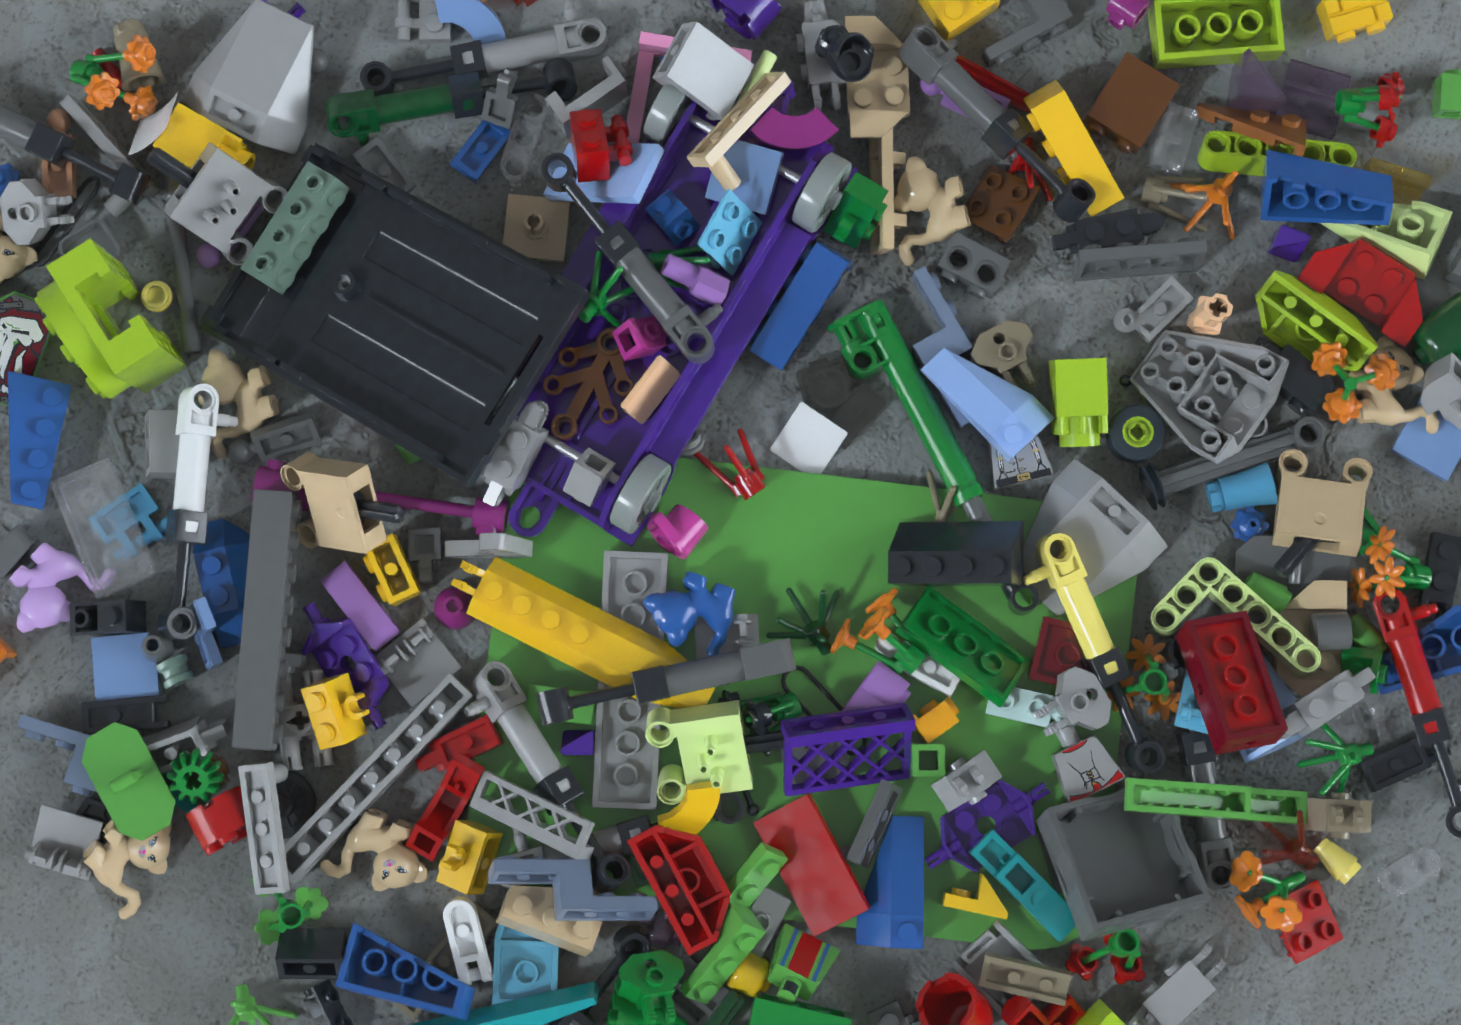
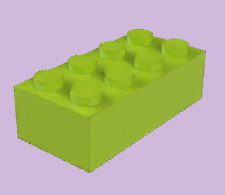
[1148,0,1285,70]

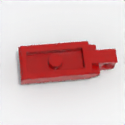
[415,715,504,772]

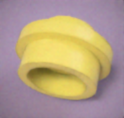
[141,281,173,312]

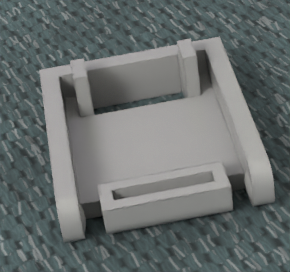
[951,919,1043,1015]

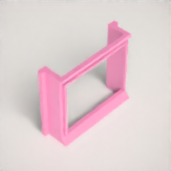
[626,31,752,143]

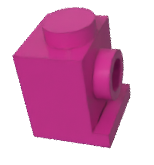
[612,316,667,361]

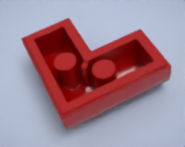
[1001,993,1087,1025]

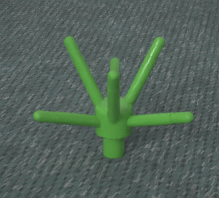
[227,984,298,1025]

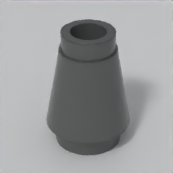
[141,631,174,663]

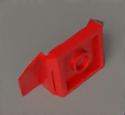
[1297,237,1423,347]

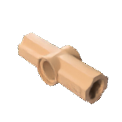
[1186,293,1233,336]

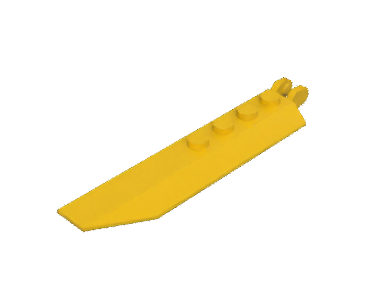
[450,556,715,709]

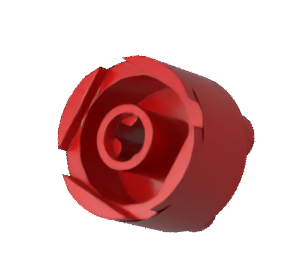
[186,786,247,856]

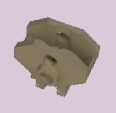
[968,320,1036,388]
[1304,792,1372,839]

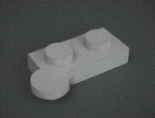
[1113,276,1194,343]

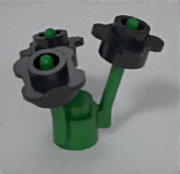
[718,689,801,757]

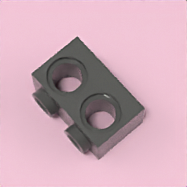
[936,231,1011,299]

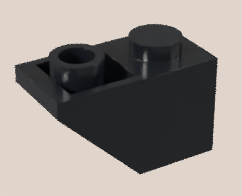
[69,599,147,636]

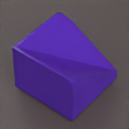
[1267,225,1311,262]
[561,730,595,755]

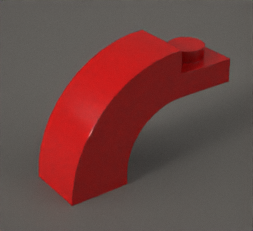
[405,752,486,862]

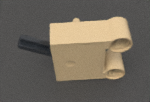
[1272,449,1373,579]

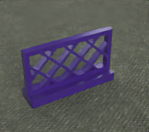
[781,703,915,796]

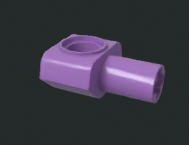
[660,254,730,305]

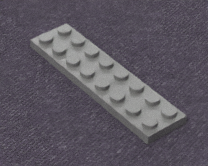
[592,550,668,810]

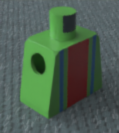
[767,923,840,1004]

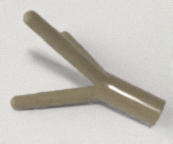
[926,470,957,522]

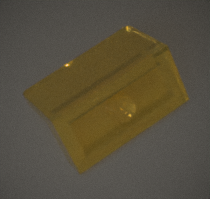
[1363,157,1433,205]

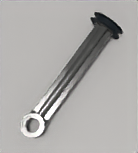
[1139,417,1326,510]

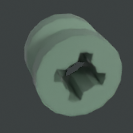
[156,654,195,690]

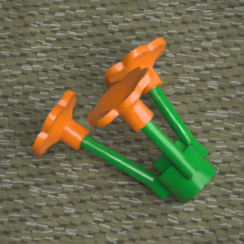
[830,588,927,675]

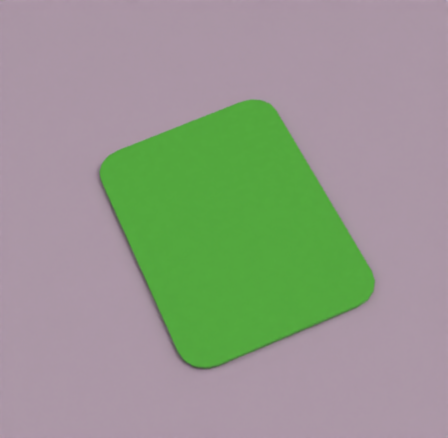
[467,457,1137,950]

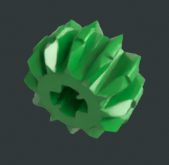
[167,747,224,804]

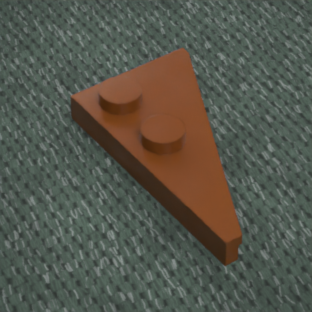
[1195,102,1307,157]

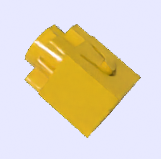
[152,102,256,170]

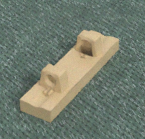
[869,128,907,255]

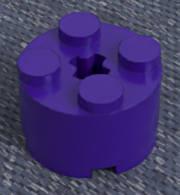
[709,0,782,40]

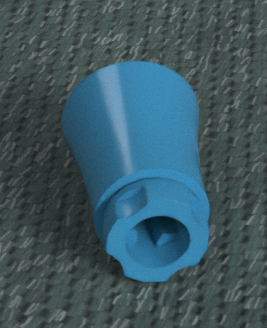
[1205,461,1277,512]

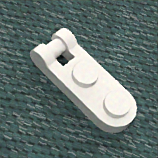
[443,897,493,985]

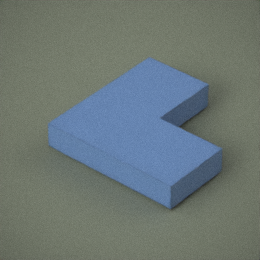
[189,597,223,671]

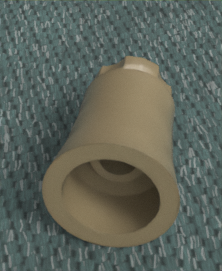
[113,19,165,92]

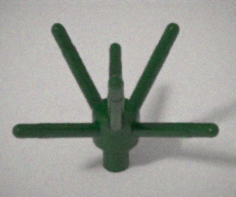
[766,588,840,655]

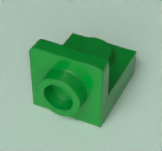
[1341,647,1388,695]

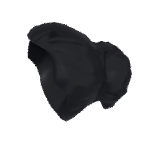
[815,25,874,82]

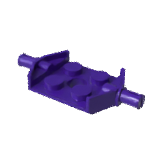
[924,779,1050,873]

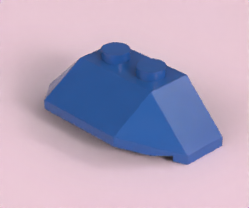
[193,518,250,649]

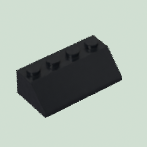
[888,521,1024,586]

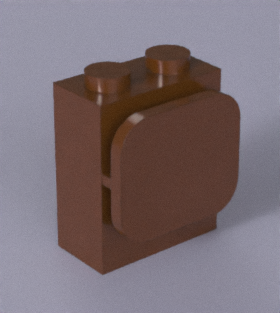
[1083,52,1180,155]

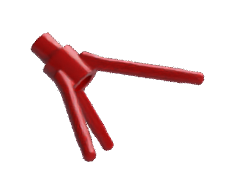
[1008,137,1053,202]

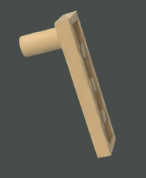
[687,72,791,192]

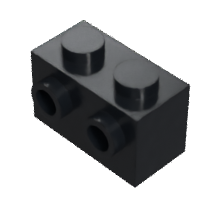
[275,927,347,980]

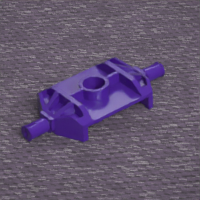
[301,602,389,731]

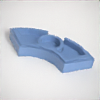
[435,0,506,44]

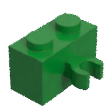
[823,172,889,249]

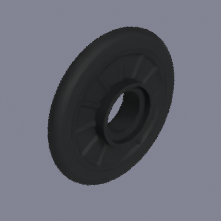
[276,770,316,839]

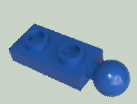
[450,108,520,184]

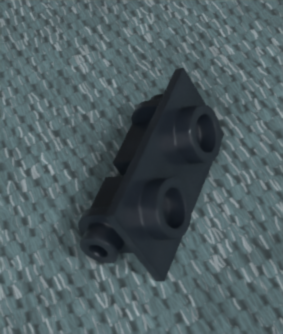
[303,979,353,1025]

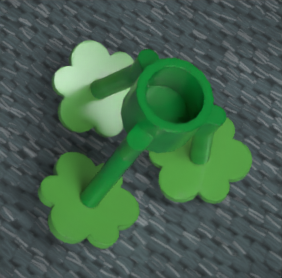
[251,877,329,945]

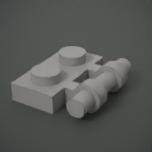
[395,0,452,43]

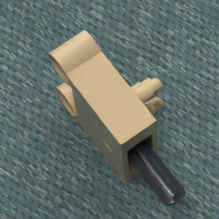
[280,452,406,554]

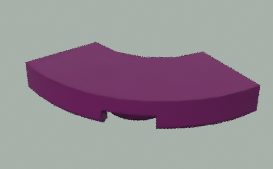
[748,107,839,150]

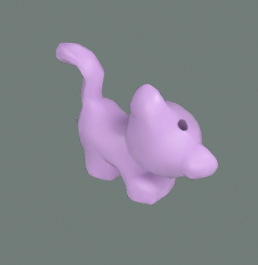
[9,543,117,633]

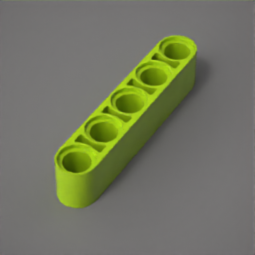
[1197,130,1357,177]

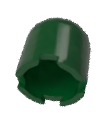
[1412,292,1461,366]

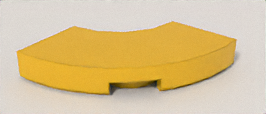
[657,781,720,835]

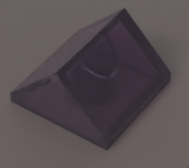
[1226,48,1287,114]

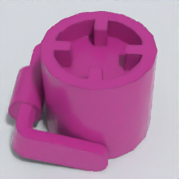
[647,504,708,560]

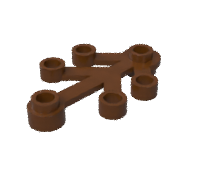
[543,327,634,441]

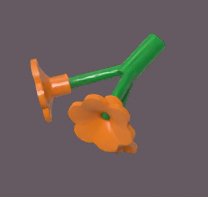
[1229,851,1305,932]

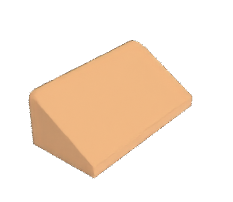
[621,355,680,424]

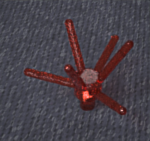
[1260,810,1319,870]

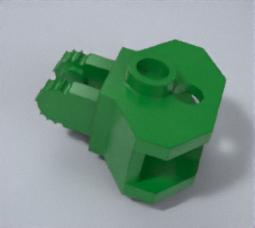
[614,950,685,1025]

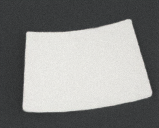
[128,92,178,155]
[770,402,847,474]

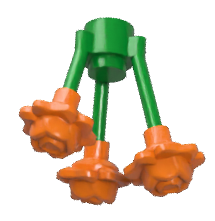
[70,34,158,121]

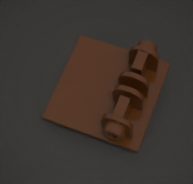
[965,165,1042,244]

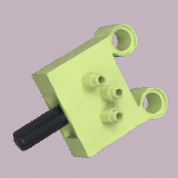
[645,700,784,805]

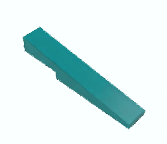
[408,981,599,1025]

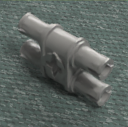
[279,670,335,771]

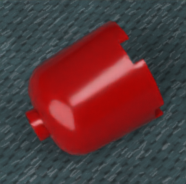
[916,972,994,1025]

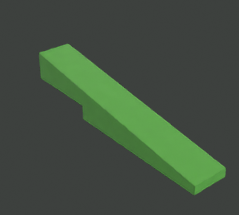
[1124,778,1307,825]

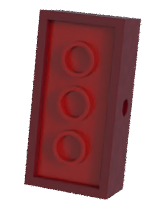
[1175,610,1288,755]

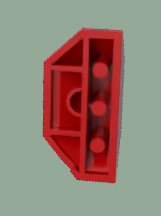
[627,825,731,956]

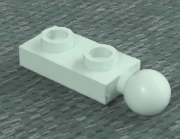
[985,687,1076,728]

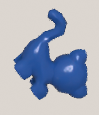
[643,572,736,656]

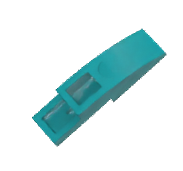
[969,829,1076,943]

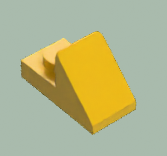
[941,873,1008,920]

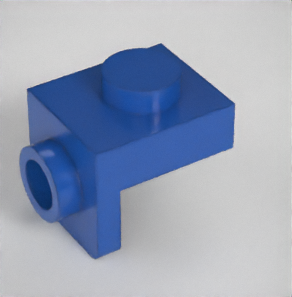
[645,189,700,246]

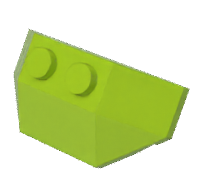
[1255,270,1378,371]

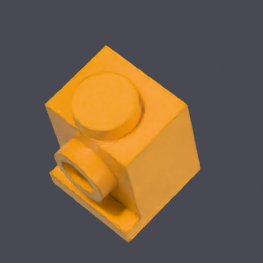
[913,697,960,744]

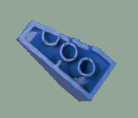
[1378,604,1461,695]
[856,816,924,949]

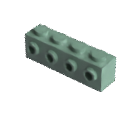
[240,161,350,295]

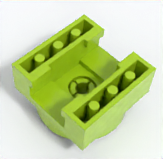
[34,238,188,399]

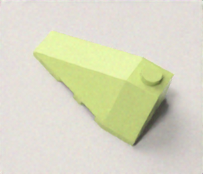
[1320,200,1453,280]

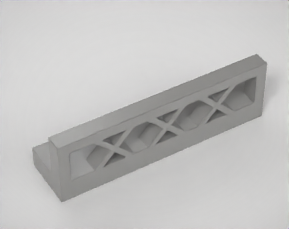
[469,770,595,860]

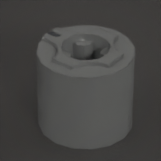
[1309,611,1353,651]

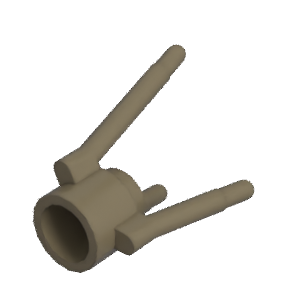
[1141,174,1207,232]

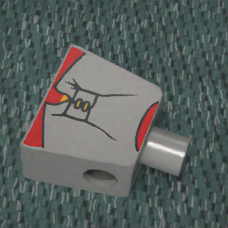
[1051,725,1125,803]

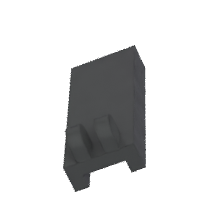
[840,779,904,868]

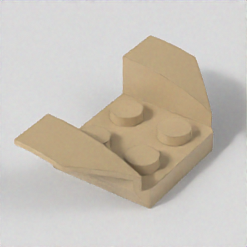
[845,16,910,138]
[1274,580,1347,697]

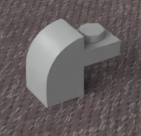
[1421,353,1461,430]

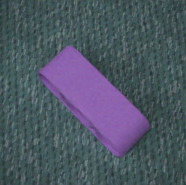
[320,560,401,651]

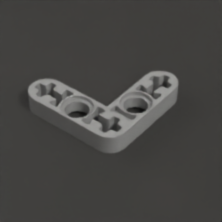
[444,533,533,559]

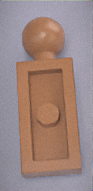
[42,108,77,198]

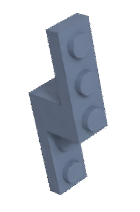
[911,266,974,430]
[16,715,102,801]
[487,856,658,921]

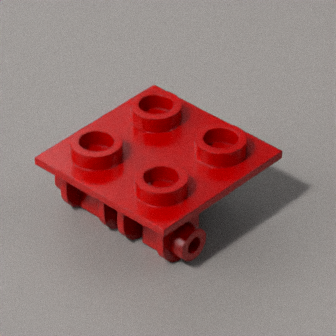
[1276,880,1344,964]

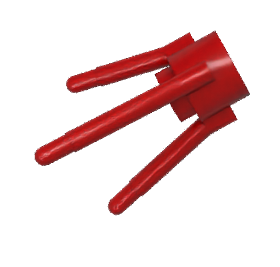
[693,428,766,501]

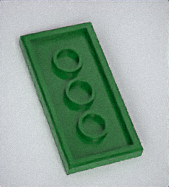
[895,586,1032,708]

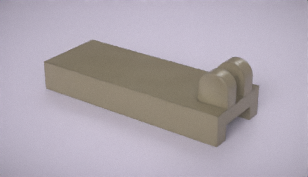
[978,951,1072,1006]

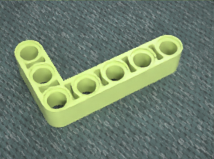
[1150,557,1322,677]

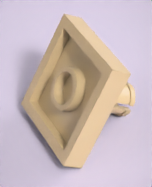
[503,194,571,263]

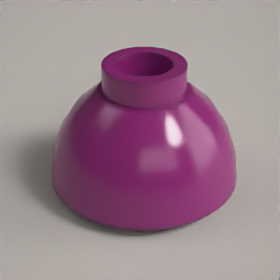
[434,586,475,630]

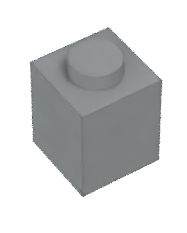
[563,447,616,507]

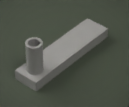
[60,95,161,217]
[238,761,290,895]

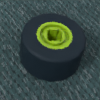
[1105,404,1166,463]

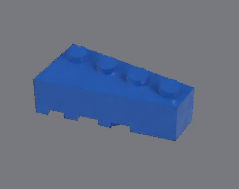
[1260,150,1393,225]
[749,242,854,370]
[8,371,72,510]
[335,922,476,1021]

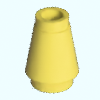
[1313,837,1362,885]

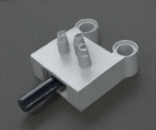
[147,142,288,265]

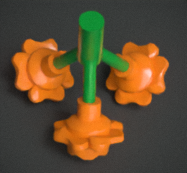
[1311,342,1400,424]

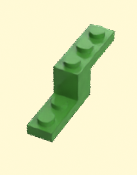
[680,842,788,1004]

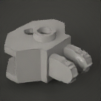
[0,178,75,245]
[1033,667,1111,737]
[930,750,1002,812]

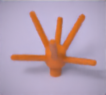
[1170,171,1238,240]

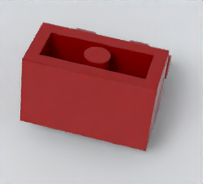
[569,109,633,183]

